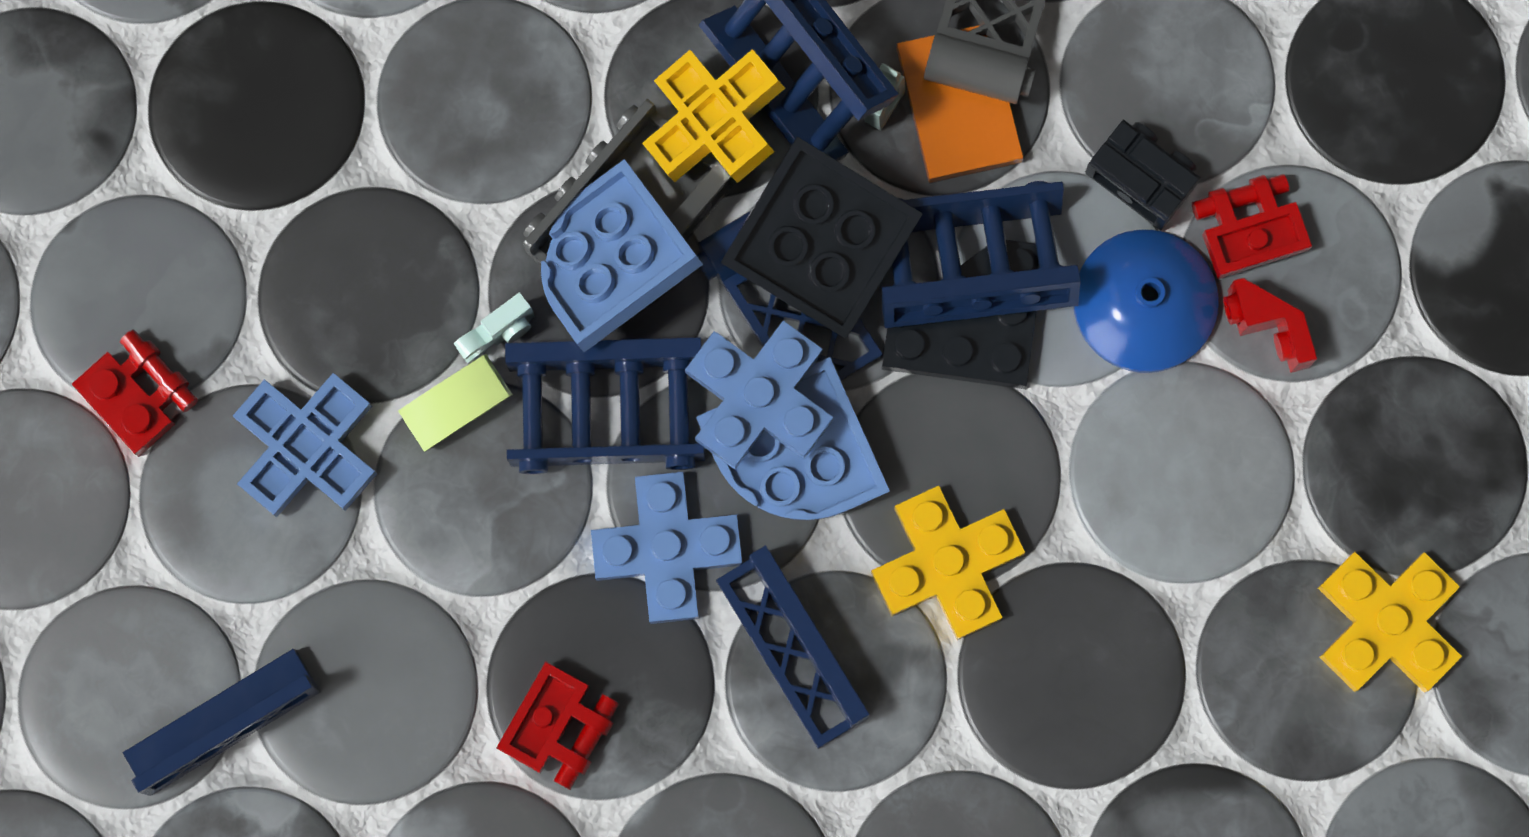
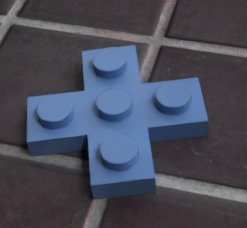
[685,321,833,469]
[233,373,377,517]
[591,472,742,624]

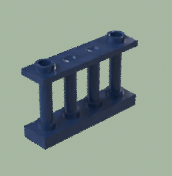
[699,0,899,161]
[882,181,1081,328]
[505,337,705,474]

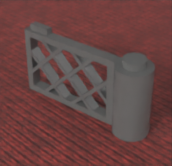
[923,0,1045,104]

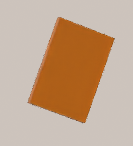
[896,25,1023,183]

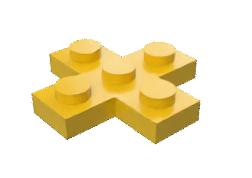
[642,49,785,183]
[871,485,1025,640]
[1318,552,1462,693]

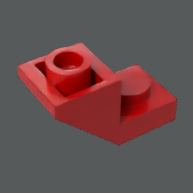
[1223,278,1317,373]

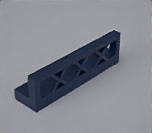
[716,545,869,749]
[122,649,321,796]

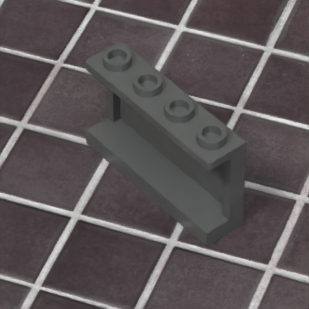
[523,99,736,265]

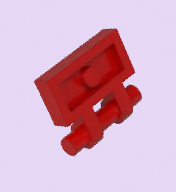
[1192,174,1312,279]
[72,330,198,457]
[496,661,619,790]

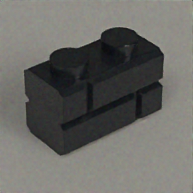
[1085,119,1201,231]

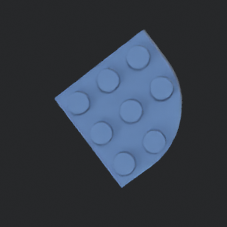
[541,159,703,352]
[696,357,890,520]

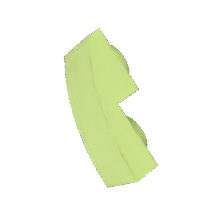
[398,354,513,452]

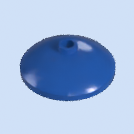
[1073,229,1219,373]

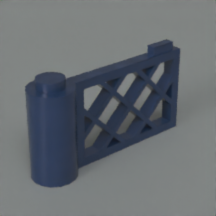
[696,209,883,381]

